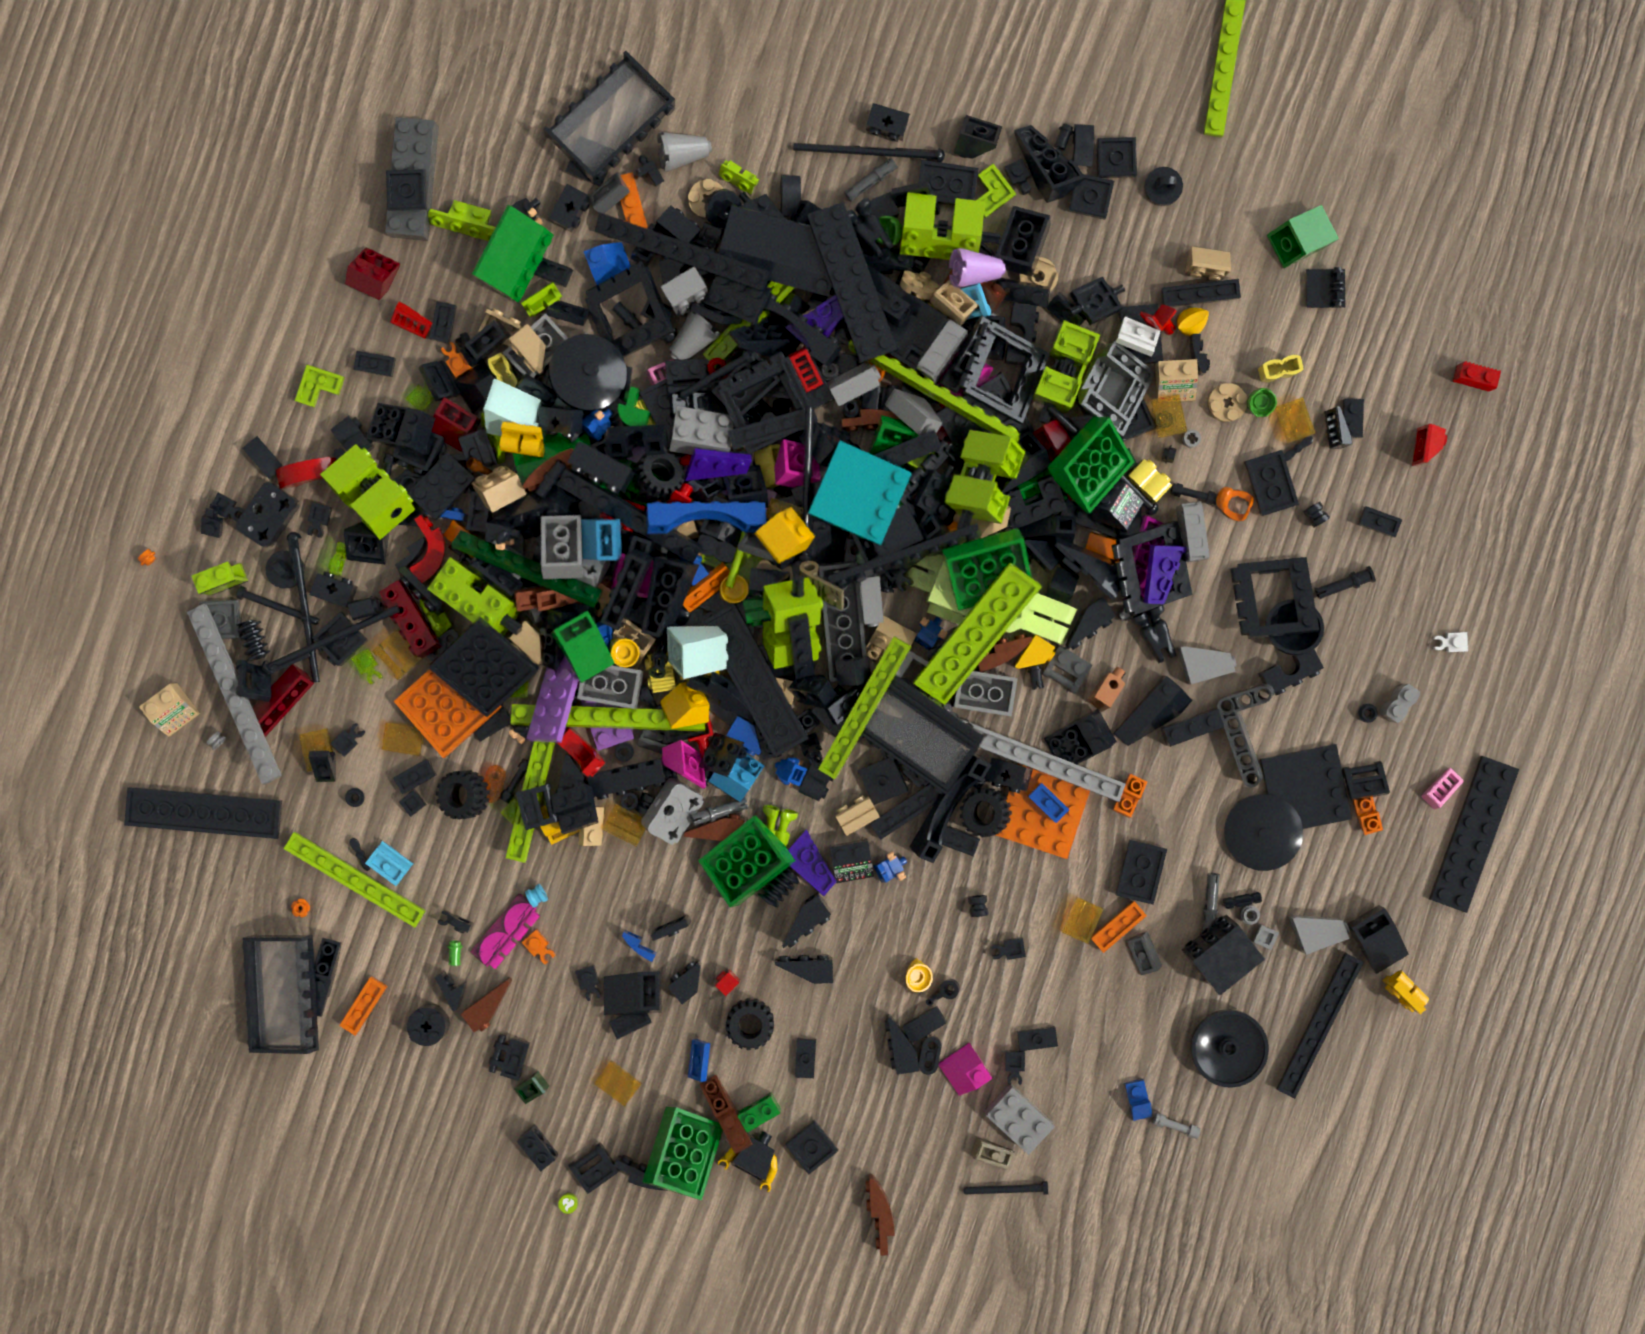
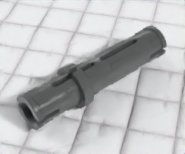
[844,158,898,202]
[690,797,749,826]
[1203,872,1220,930]

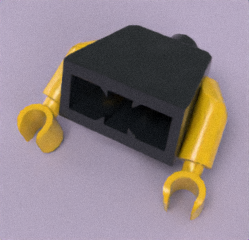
[718,1131,778,1192]

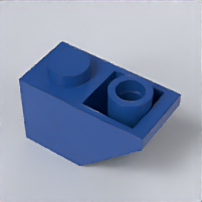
[726,715,761,756]

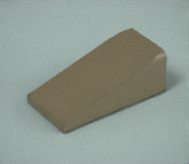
[971,1138,1015,1169]

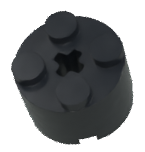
[407,1004,450,1046]

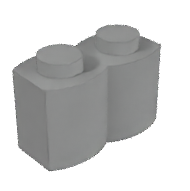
[1380,683,1420,723]

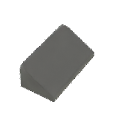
[589,172,630,213]
[638,729,673,754]
[1126,932,1162,976]

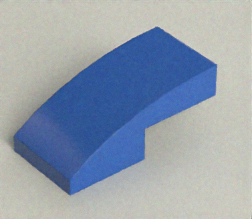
[622,930,657,962]

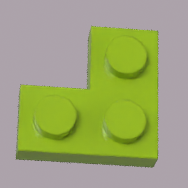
[976,164,1016,219]
[295,365,345,408]

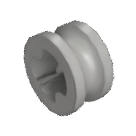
[1182,430,1201,448]
[206,731,226,750]

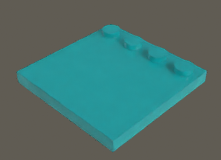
[808,441,912,545]

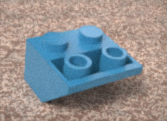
[581,519,622,560]
[709,754,764,802]

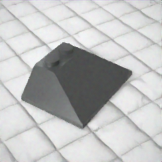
[1077,340,1156,437]

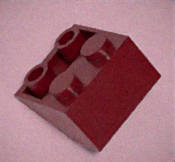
[345,247,401,301]
[431,397,481,452]

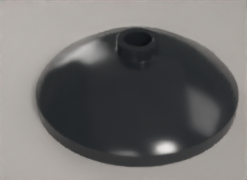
[1265,599,1324,655]

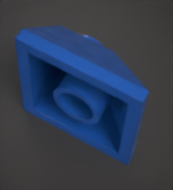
[583,242,631,285]

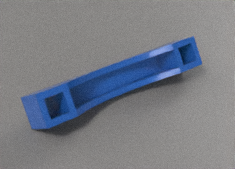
[646,501,767,534]

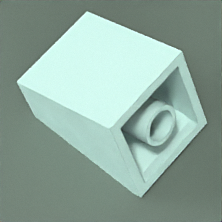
[484,379,541,436]
[667,626,728,679]

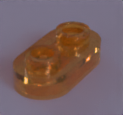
[484,765,506,803]

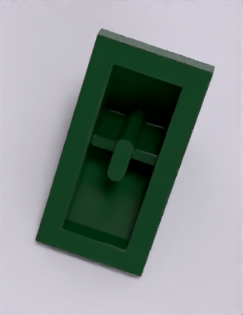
[514,1071,549,1104]

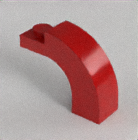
[276,457,336,489]
[409,514,446,583]
[557,727,605,777]

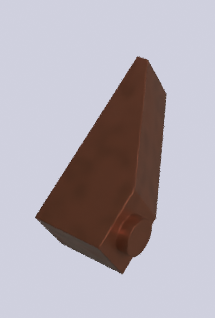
[684,814,744,841]
[461,977,512,1032]

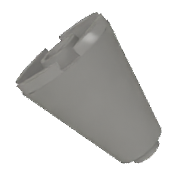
[657,132,712,172]
[669,311,721,360]

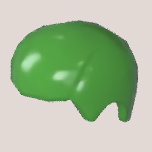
[876,216,902,245]
[1247,388,1277,417]

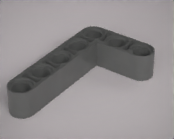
[1217,684,1274,788]

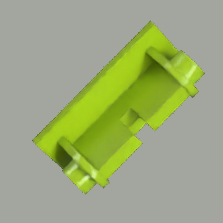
[718,160,759,195]
[521,282,563,317]
[419,595,452,637]

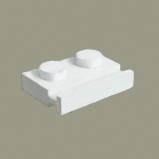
[1116,317,1160,356]

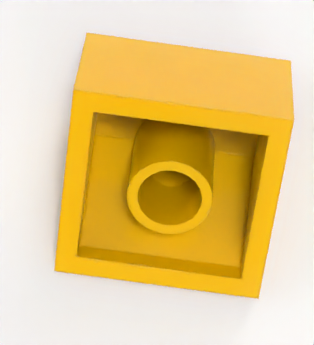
[755,507,815,563]
[660,682,710,729]

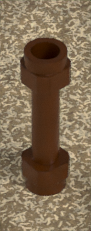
[466,457,493,475]

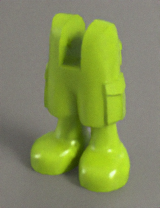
[763,805,798,846]

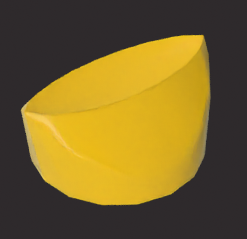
[1176,308,1209,336]
[719,575,750,603]
[609,638,640,668]
[905,958,933,992]

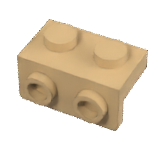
[478,308,523,347]
[578,806,604,846]

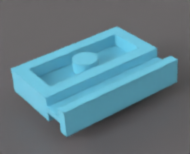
[365,841,414,886]

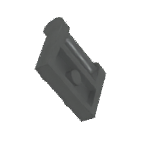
[1042,645,1092,694]

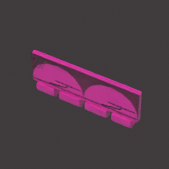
[470,894,540,969]

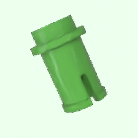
[447,940,463,966]

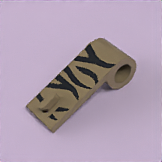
[799,561,844,610]

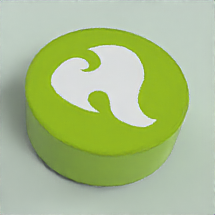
[558,1193,578,1214]

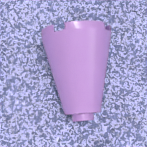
[949,248,1005,288]

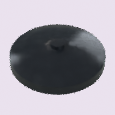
[548,334,627,412]
[1224,794,1303,871]
[1190,1009,1269,1088]

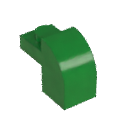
[618,387,650,426]

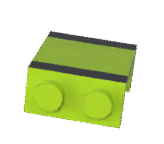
[192,561,249,595]

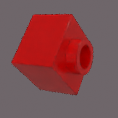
[715,969,740,996]

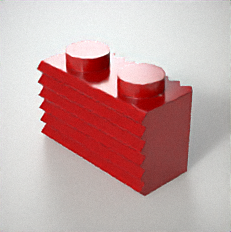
[1452,361,1501,392]

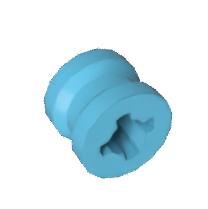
[525,884,548,908]

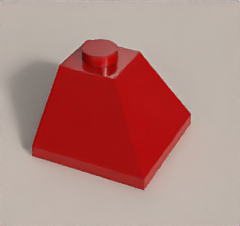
[1412,424,1447,466]

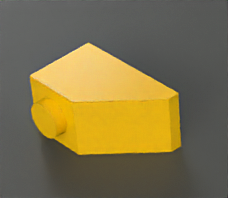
[1013,635,1055,669]

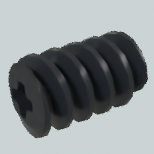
[236,620,270,662]
[758,867,799,907]

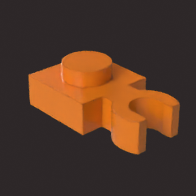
[441,342,472,378]
[521,929,556,964]

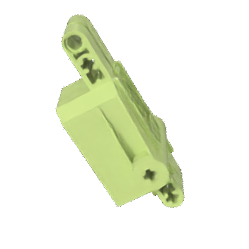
[904,543,1077,645]

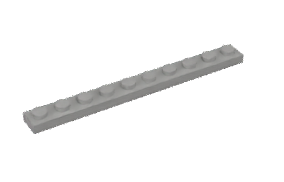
[187,604,282,785]
[942,719,1126,802]

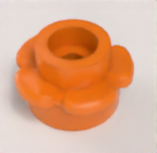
[138,549,156,566]
[291,899,310,918]

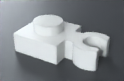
[1432,632,1468,652]

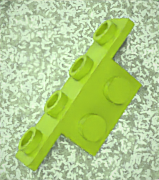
[428,200,496,241]

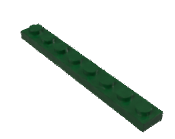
[452,530,603,608]

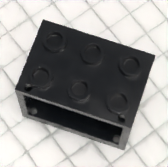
[1182,914,1265,996]

